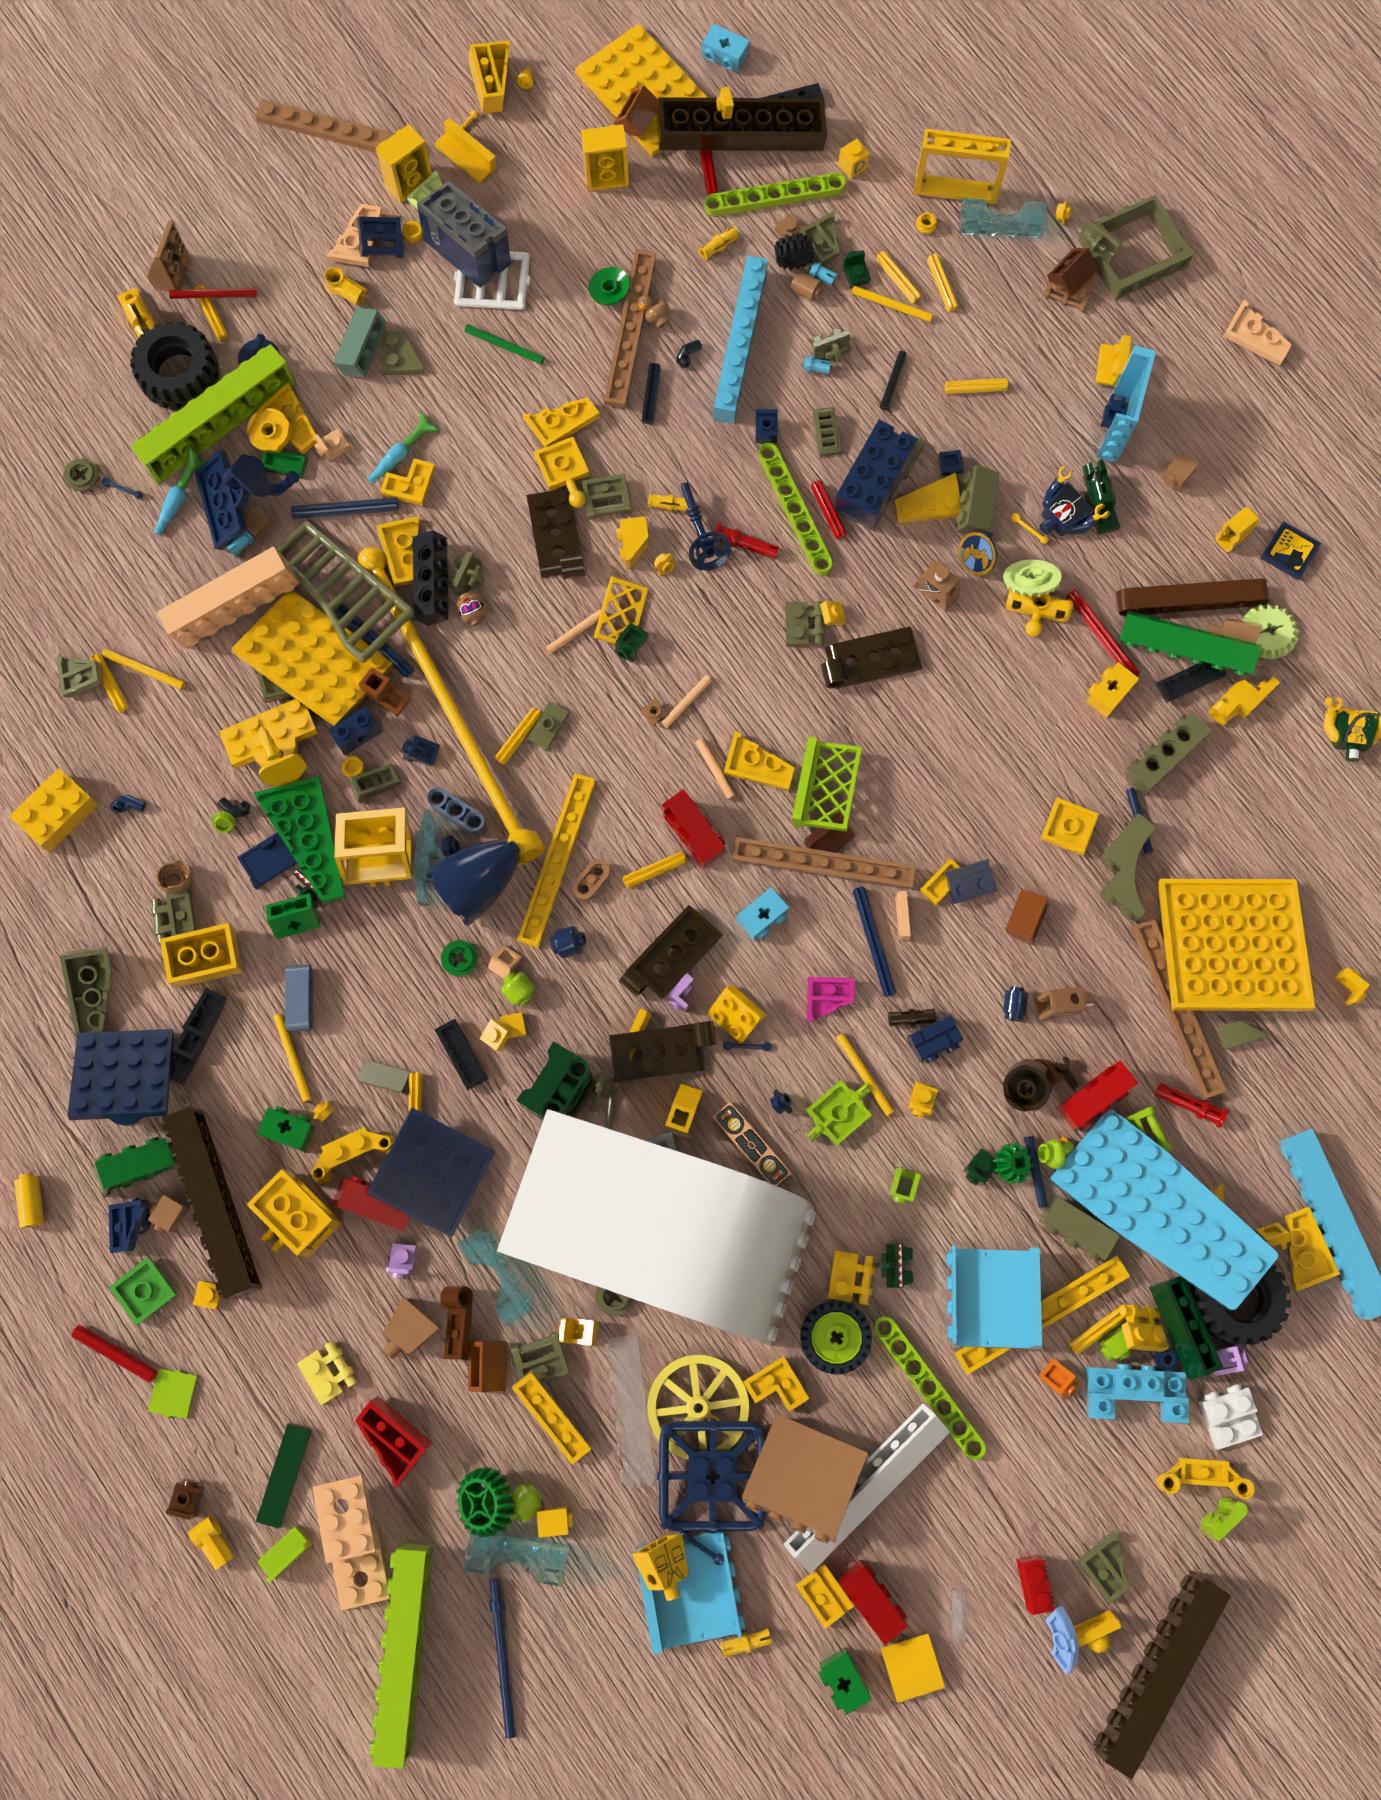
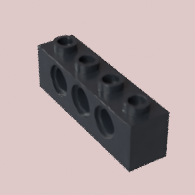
[413,530,449,626]

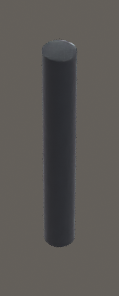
[880,351,907,411]

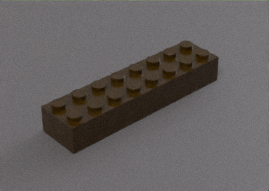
[656,97,827,151]
[163,1106,263,1299]
[1094,1571,1231,1780]

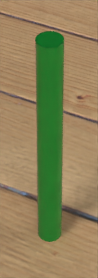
[465,324,545,365]

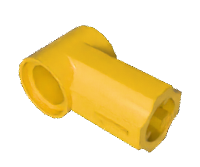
[324,267,367,306]
[188,1515,235,1570]

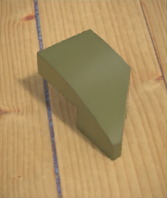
[1217,1021,1268,1050]

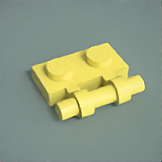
[297,1341,357,1405]

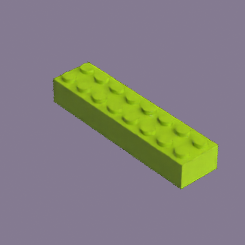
[130,344,295,484]
[369,1543,433,1769]

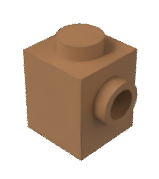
[1161,451,1199,491]
[148,1195,190,1234]

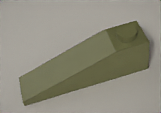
[59,948,112,1040]

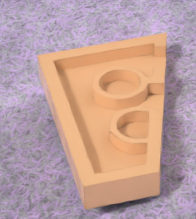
[327,204,383,267]
[1223,299,1291,366]

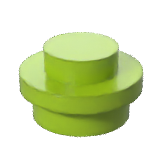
[212,811,235,833]

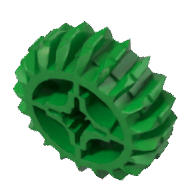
[455,1467,517,1538]

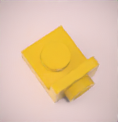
[907,1082,938,1119]

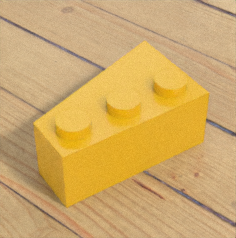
[469,40,510,114]

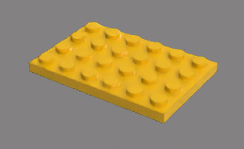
[575,24,708,157]
[231,590,393,726]

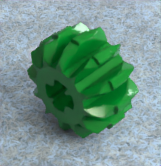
[993,1143,1034,1184]

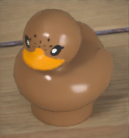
[638,295,671,328]

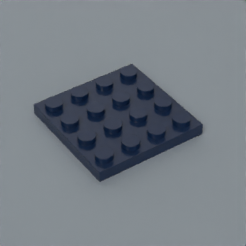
[67,1029,174,1120]
[366,1108,495,1237]

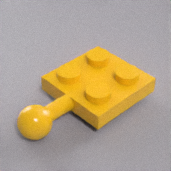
[533,437,590,508]

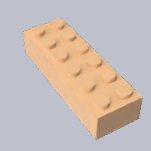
[157,546,300,648]

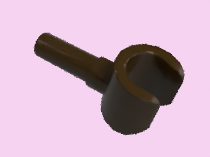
[1055,1056,1078,1089]

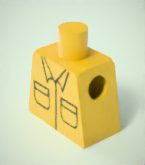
[632,1534,689,1601]

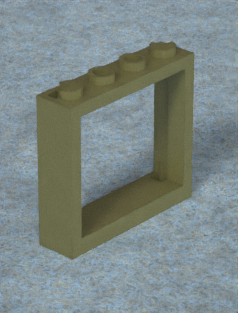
[1078,195,1193,300]

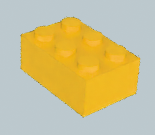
[375,124,432,203]
[581,125,629,191]
[9,768,99,853]
[160,923,244,988]

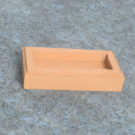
[895,891,911,941]

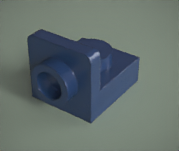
[402,735,440,767]

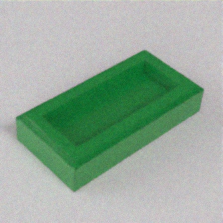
[261,451,308,479]

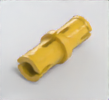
[698,226,739,260]
[648,493,688,512]
[720,1628,772,1659]

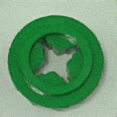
[441,940,478,977]

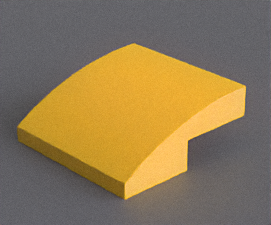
[881,1634,945,1703]

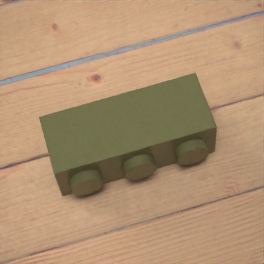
[957,464,999,535]
[1040,1197,1120,1262]

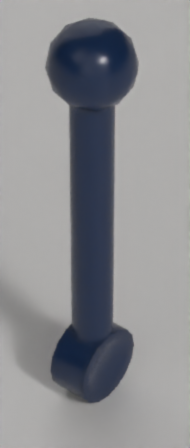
[101,477,143,499]
[723,1041,772,1051]
[680,1531,724,1565]

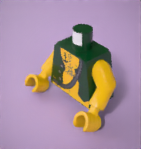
[1323,697,1381,762]

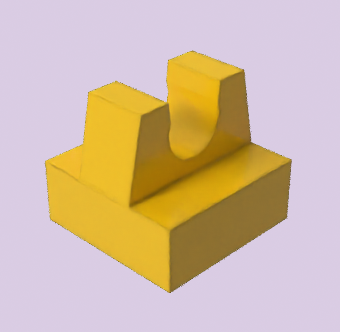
[1256,1222,1291,1250]

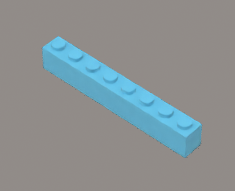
[713,255,768,424]
[1280,1128,1381,1320]

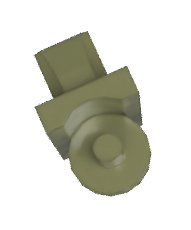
[1080,220,1123,262]
[812,328,851,363]
[448,551,484,596]

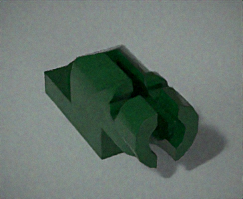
[1082,460,1120,535]

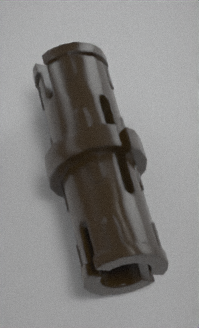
[888,1008,936,1027]

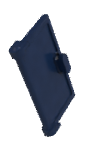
[237,832,297,890]

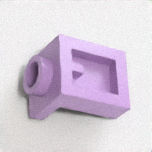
[668,973,694,1012]
[386,1243,417,1279]
[1214,1344,1249,1376]

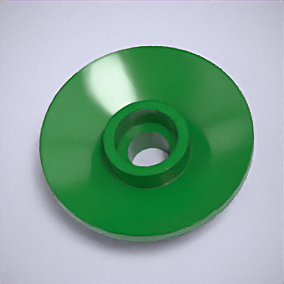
[588,267,630,305]

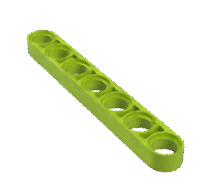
[705,173,846,216]
[759,443,832,576]
[873,1317,986,1460]

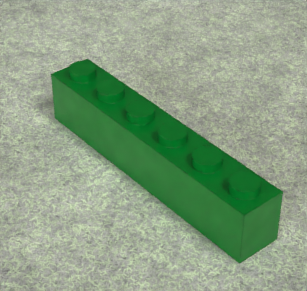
[1120,611,1261,676]

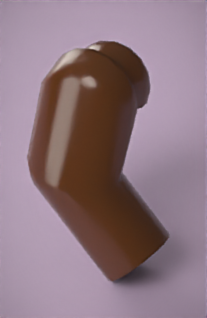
[1034,1059,1063,1084]

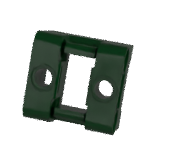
[516,1041,593,1120]

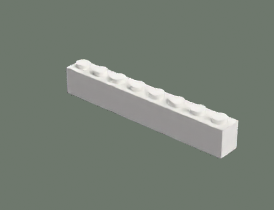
[783,1404,950,1574]

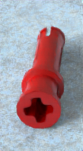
[715,522,780,559]
[1155,1082,1228,1128]

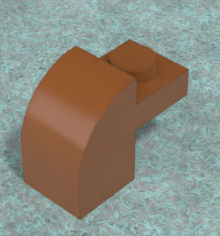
[358,667,411,717]

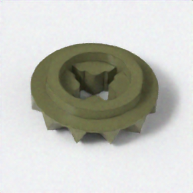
[63,458,99,492]
[595,1286,633,1316]

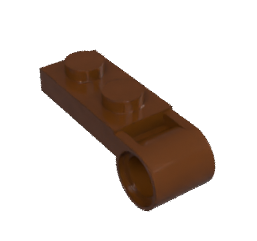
[440,1286,473,1360]

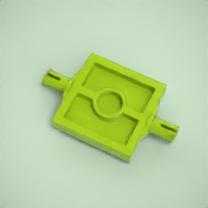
[805,1080,872,1146]

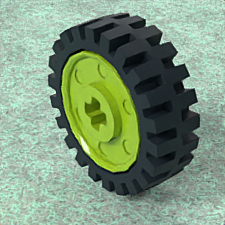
[800,1301,872,1374]

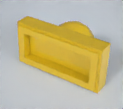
[1074,1610,1122,1653]

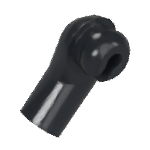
[676,340,702,368]
[217,797,251,818]

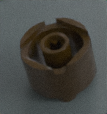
[1003,1059,1053,1112]

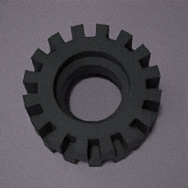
[774,233,814,270]

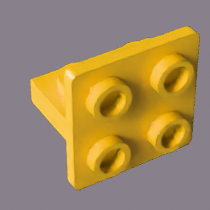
[1095,335,1133,387]
[707,985,767,1043]

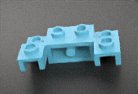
[1086,1364,1189,1423]

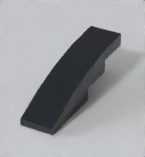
[170,988,227,1085]

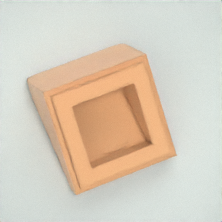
[488,945,523,978]

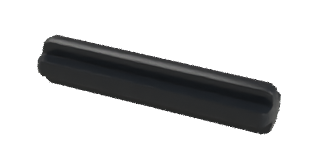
[642,363,661,424]

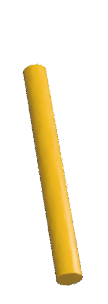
[851,285,933,322]
[102,648,185,690]
[273,1013,312,1103]
[836,1033,894,1116]

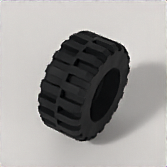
[130,321,219,410]
[1191,1263,1291,1345]

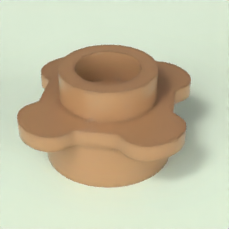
[641,699,668,725]

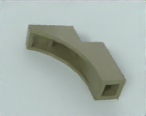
[1100,813,1157,922]

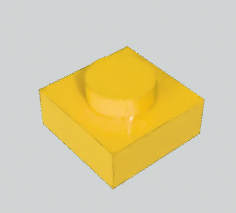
[716,87,734,120]
[820,601,847,626]
[480,1019,512,1051]
[193,1281,222,1310]

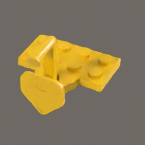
[219,699,318,786]

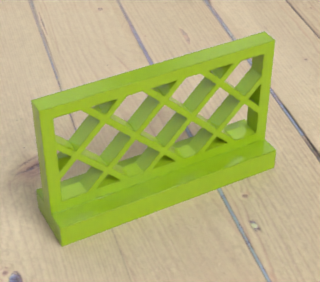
[792,736,862,832]

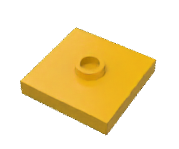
[1040,797,1099,856]

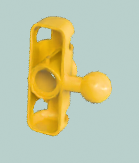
[1006,590,1073,637]

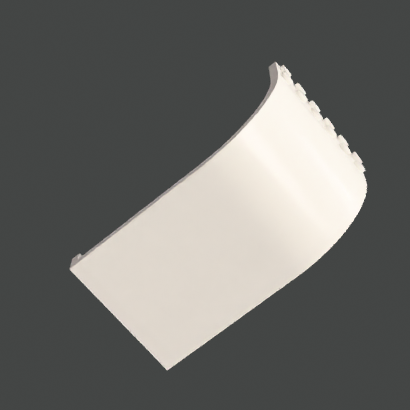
[497,1109,816,1346]

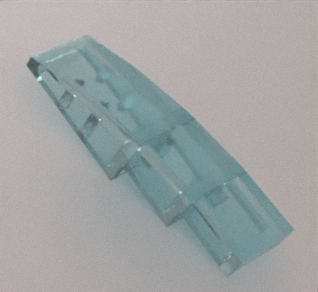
[414,810,440,907]

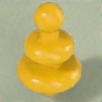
[516,67,534,89]

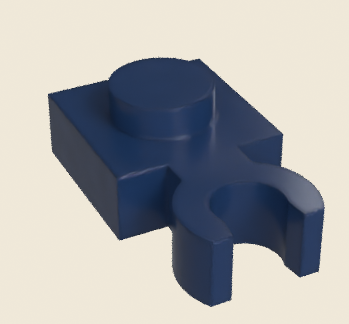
[1100,394,1127,429]

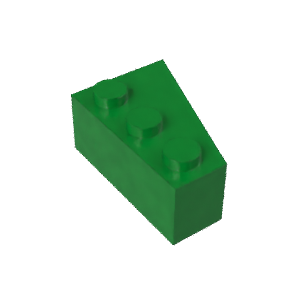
[94,1137,175,1197]

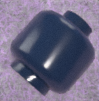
[550,926,586,958]

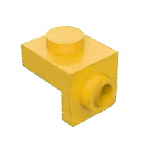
[1334,967,1370,1006]
[559,1318,599,1346]

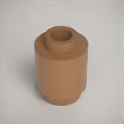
[791,273,824,302]

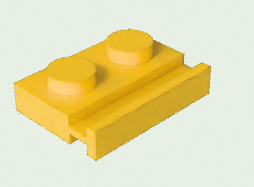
[795,1563,854,1629]

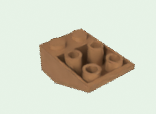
[147,220,191,292]

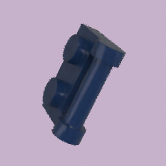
[357,216,404,258]

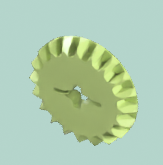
[1003,559,1062,597]
[1242,603,1299,659]

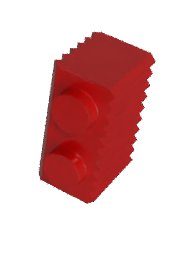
[1016,1555,1056,1615]

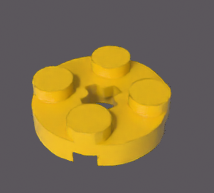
[247,408,292,454]

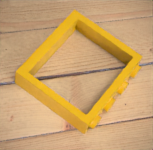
[913,129,1011,204]

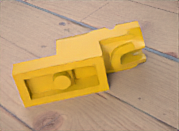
[117,287,156,338]
[1208,676,1280,725]

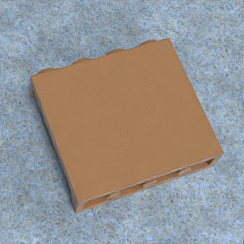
[742,1414,868,1544]

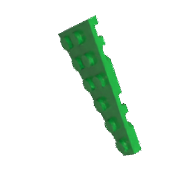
[253,776,346,904]

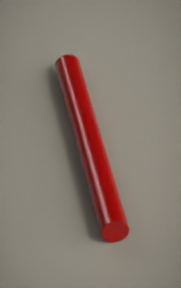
[169,288,257,299]

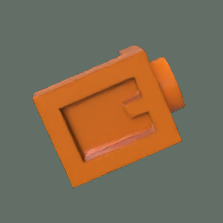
[1038,1358,1079,1401]

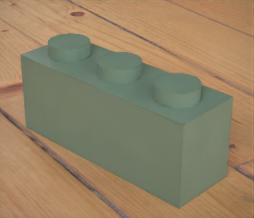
[333,308,387,378]

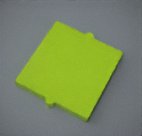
[148,1368,198,1419]

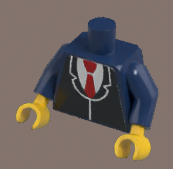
[1039,466,1110,536]

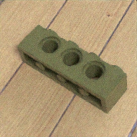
[1126,712,1212,796]

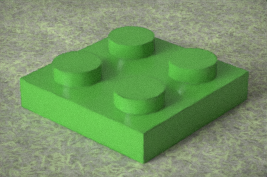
[109,1257,178,1326]

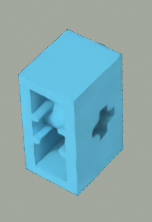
[702,24,750,73]
[736,887,789,941]

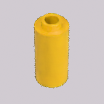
[14,1173,45,1228]

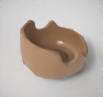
[156,860,192,894]

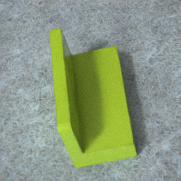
[257,1525,312,1583]

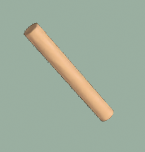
[546,609,601,654]
[661,675,712,728]
[695,738,735,800]

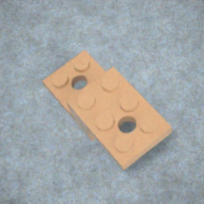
[313,1475,391,1610]

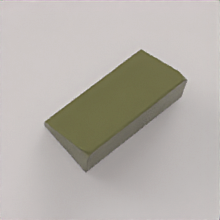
[357,1060,411,1094]

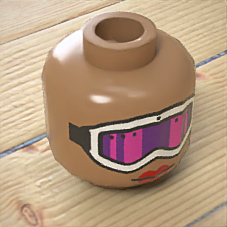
[456,591,488,626]

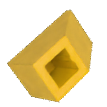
[616,516,649,569]
[665,1084,703,1136]

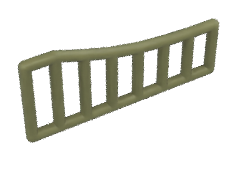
[277,521,415,663]

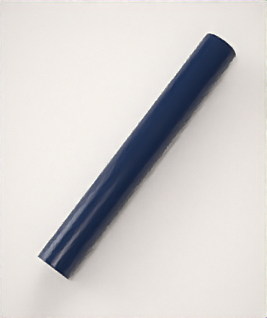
[1126,788,1154,854]
[1024,1136,1048,1208]

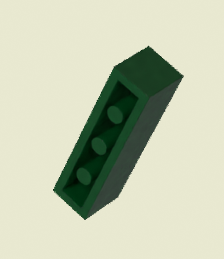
[1149,1276,1223,1380]

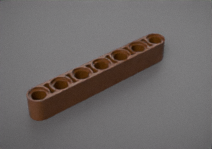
[1116,578,1270,616]

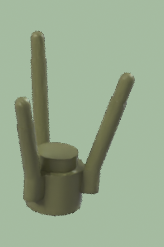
[573,1073,617,1129]

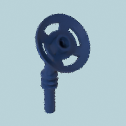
[680,482,731,570]

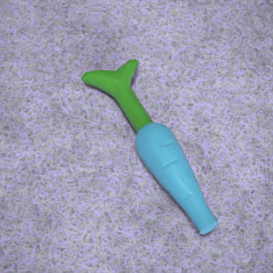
[367,412,439,485]
[153,447,205,536]

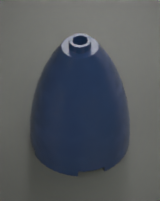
[425,839,521,926]

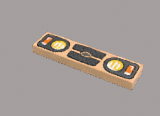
[712,1102,791,1186]

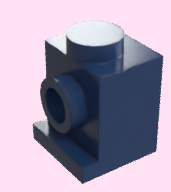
[755,409,778,444]

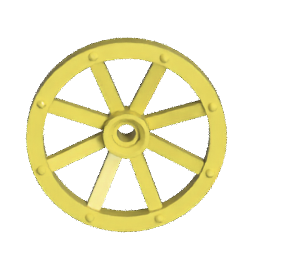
[647,1355,749,1459]

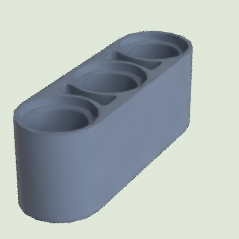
[427,787,487,836]
[285,965,313,1032]

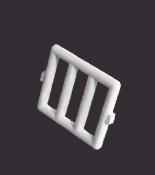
[454,251,531,310]

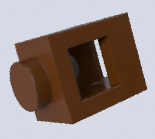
[165,1479,204,1520]

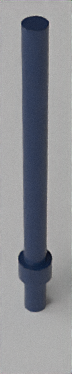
[489,1578,516,1739]

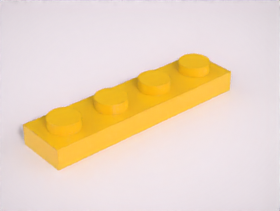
[512,1370,591,1465]

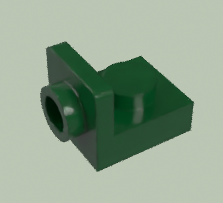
[842,250,871,289]
[615,622,649,663]
[963,1149,997,1186]

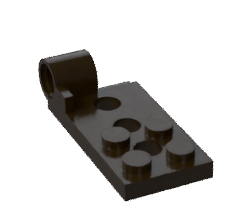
[526,488,585,579]
[821,626,922,689]
[619,905,723,1000]
[608,1021,717,1082]

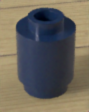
[1003,987,1028,1021]

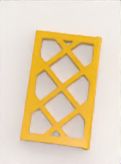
[594,576,648,644]

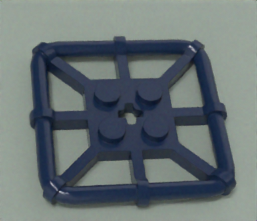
[657,1419,767,1534]

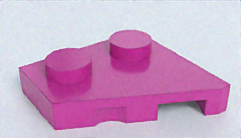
[807,977,855,1022]

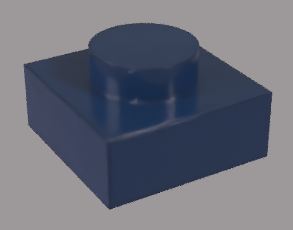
[938,450,964,476]

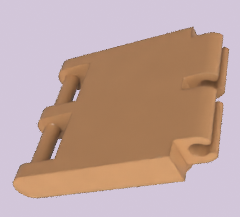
[1043,259,1099,312]

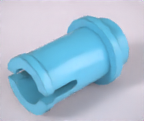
[809,262,838,286]
[803,355,831,375]
[226,530,255,558]

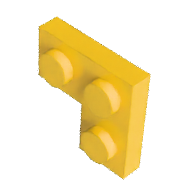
[380,459,436,506]
[743,1356,809,1412]

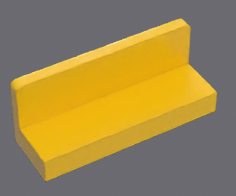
[435,118,497,184]

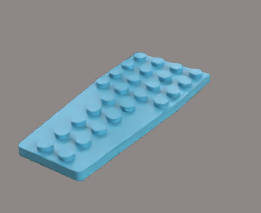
[1050,1108,1278,1311]

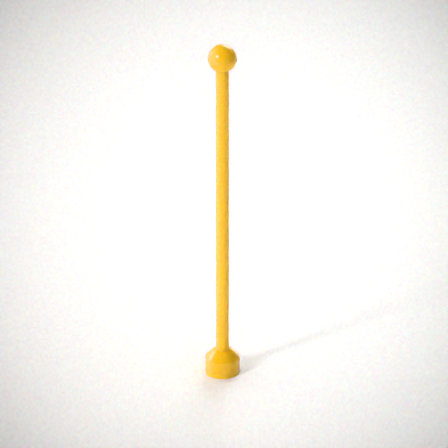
[357,547,545,866]

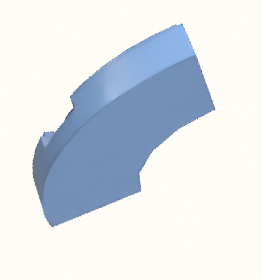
[1046,1605,1079,1675]

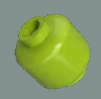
[501,971,535,1007]
[511,1484,542,1522]

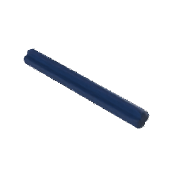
[291,497,399,519]
[335,603,414,678]
[853,887,896,997]

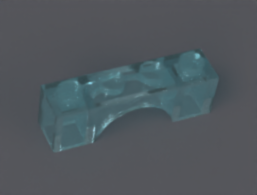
[959,198,1047,238]
[457,1228,533,1327]
[464,1534,569,1587]

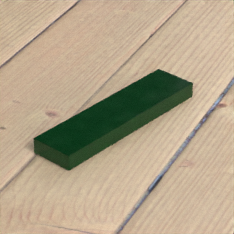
[256,1423,312,1529]

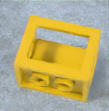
[334,807,412,887]
[247,1169,343,1257]

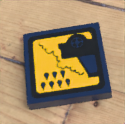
[1260,521,1321,580]

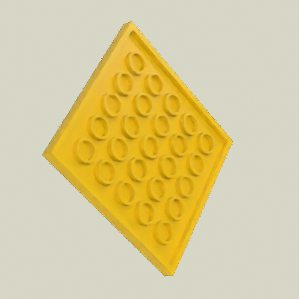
[1158,879,1315,1011]

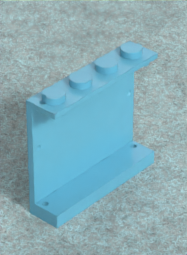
[1096,346,1156,463]
[946,1245,1042,1349]
[635,1531,745,1654]

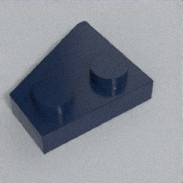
[108,1200,148,1253]

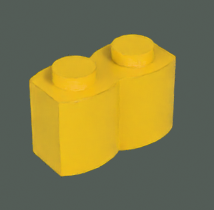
[1216,507,1259,552]

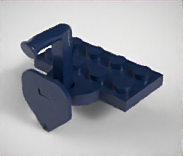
[195,450,299,550]

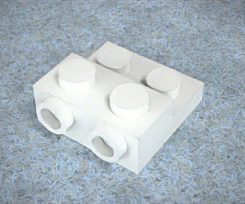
[1198,1384,1263,1450]

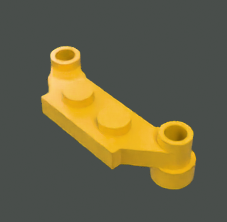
[311,1127,395,1184]
[1157,1457,1255,1499]

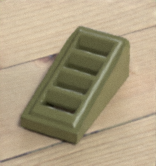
[812,407,841,456]
[349,763,401,803]

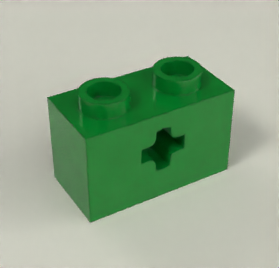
[266,893,321,939]
[256,1106,316,1152]
[818,1648,872,1715]

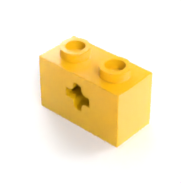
[1086,662,1139,718]

